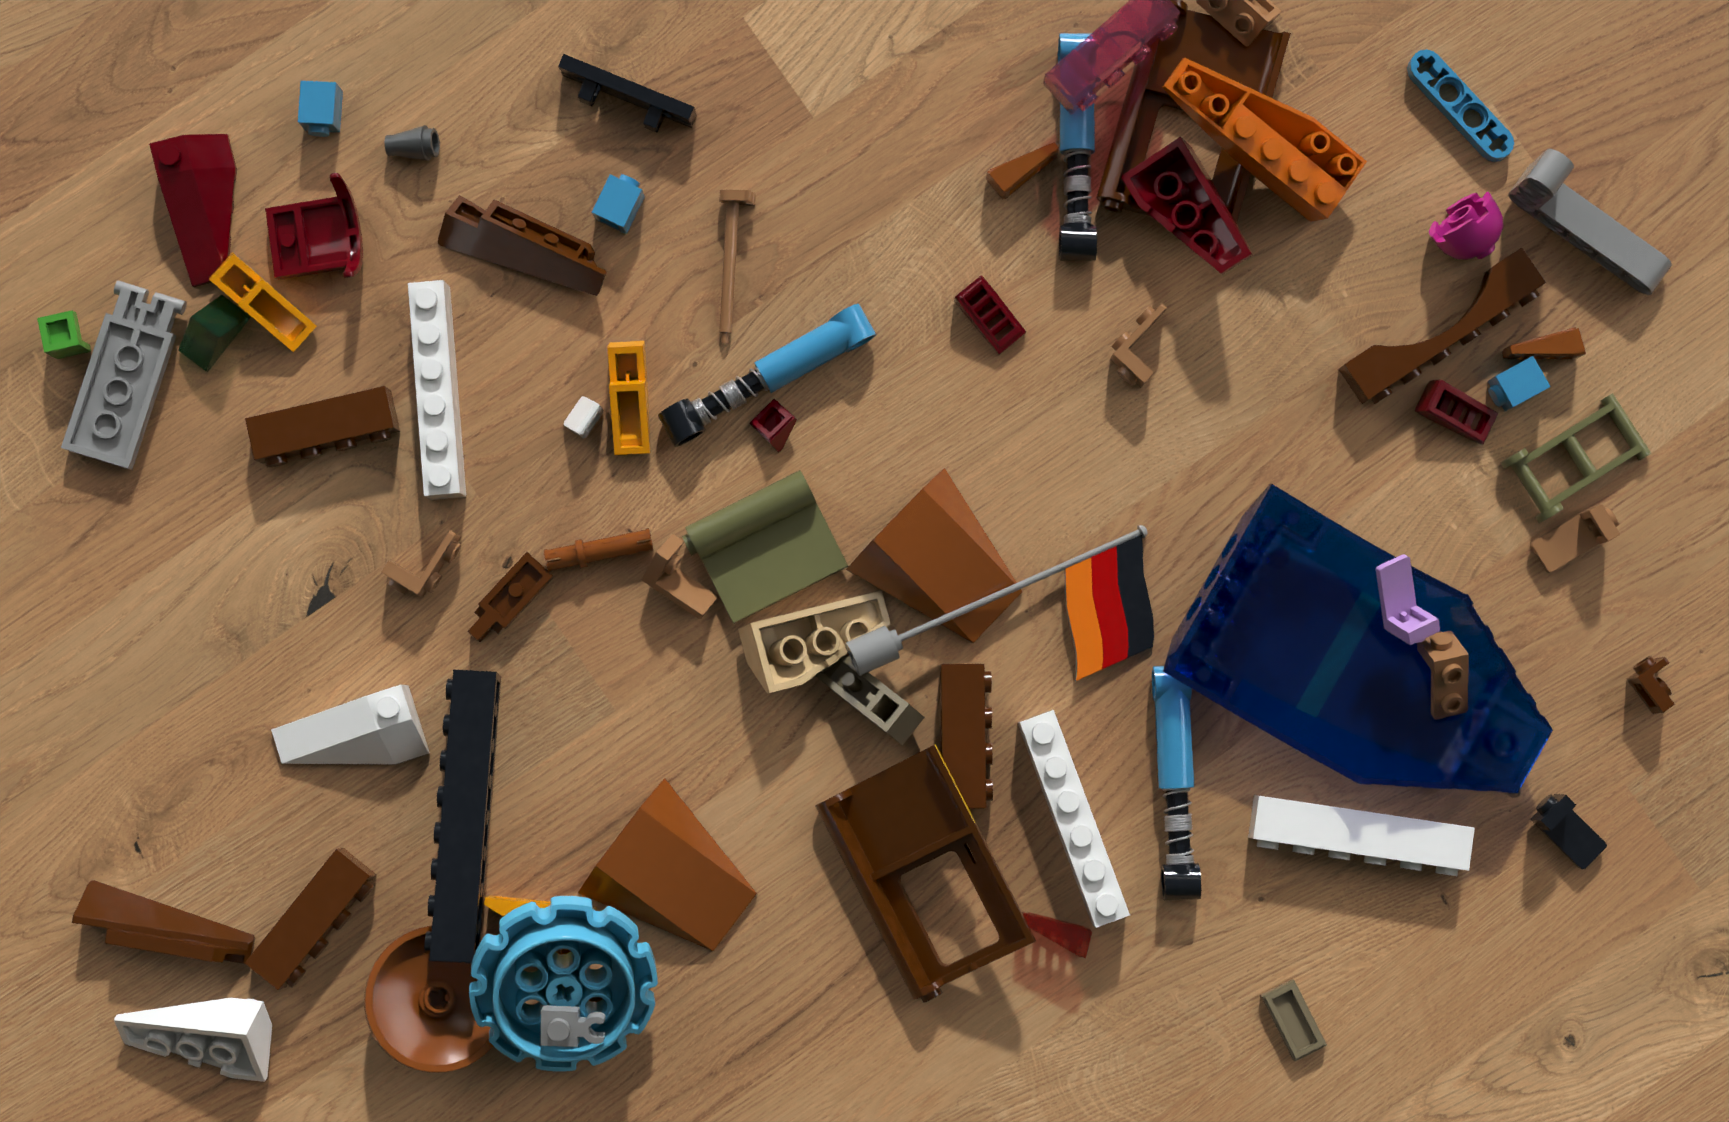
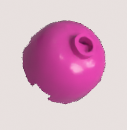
[1429,192,1504,260]

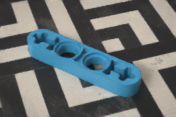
[1407,49,1514,162]

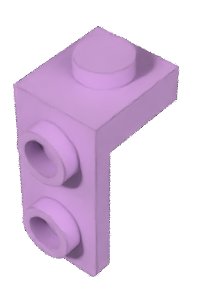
[1376,554,1440,645]

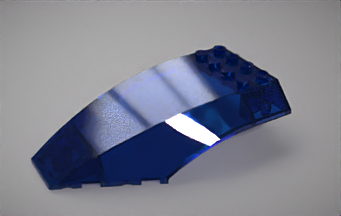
[1163,484,1553,793]

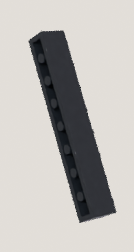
[424,669,501,964]

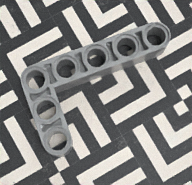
[1508,149,1672,295]

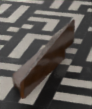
[438,195,607,296]
[72,880,255,964]

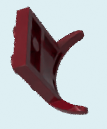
[265,173,363,280]

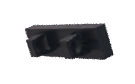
[558,54,697,133]

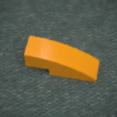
[209,252,317,352]
[607,341,650,455]

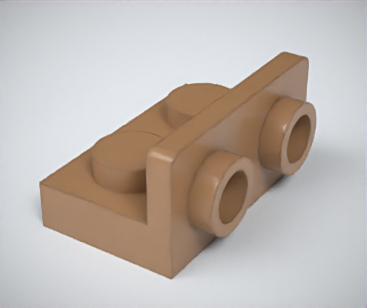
[1196,0,1282,46]

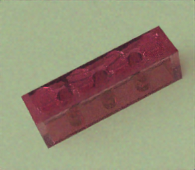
[1043,0,1181,115]

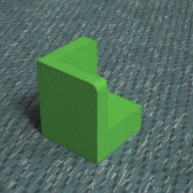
[37,310,91,359]

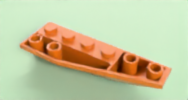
[1162,58,1367,222]

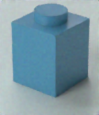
[298,81,343,137]
[591,174,645,234]
[1488,356,1551,411]

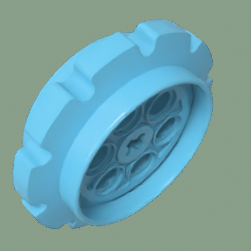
[469,896,658,1071]

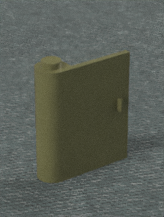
[682,470,848,624]

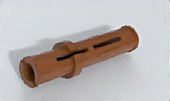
[544,528,654,572]

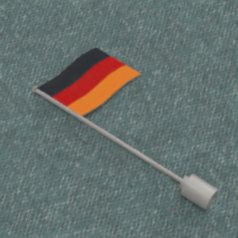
[845,525,1154,681]

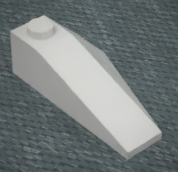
[271,684,430,764]

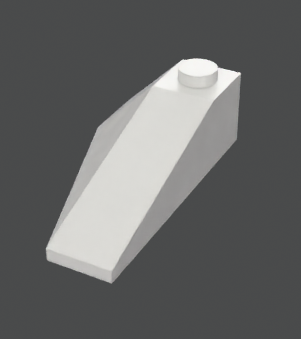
[114,998,272,1082]

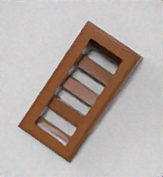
[986,142,1059,200]
[1502,327,1586,359]

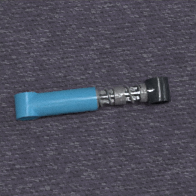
[1058,33,1097,261]
[658,304,877,447]
[1152,665,1202,901]

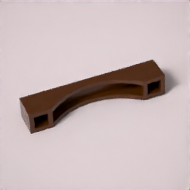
[1338,248,1546,404]

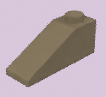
[815,655,925,745]

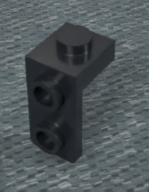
[1530,794,1607,869]

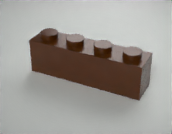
[245,386,400,467]
[940,664,993,809]
[245,848,377,990]

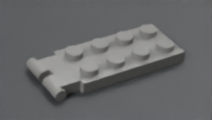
[61,281,187,470]

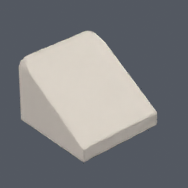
[564,396,604,439]

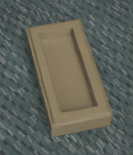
[1260,979,1327,1061]

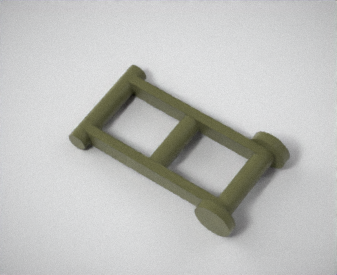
[1501,393,1651,523]

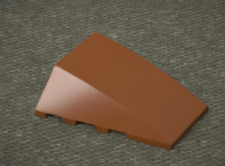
[846,468,1022,643]
[578,778,757,951]

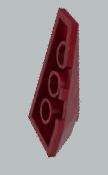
[149,134,237,287]
[1121,136,1253,275]

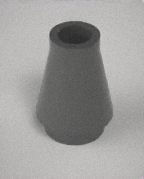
[384,125,440,161]

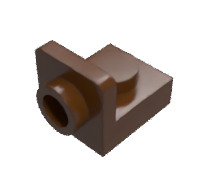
[1627,656,1675,714]

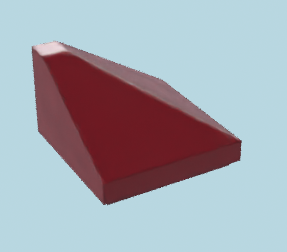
[749,399,797,453]

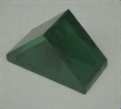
[178,295,251,372]

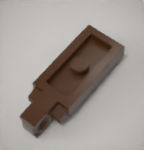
[468,552,554,642]

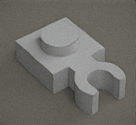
[540,1005,606,1047]

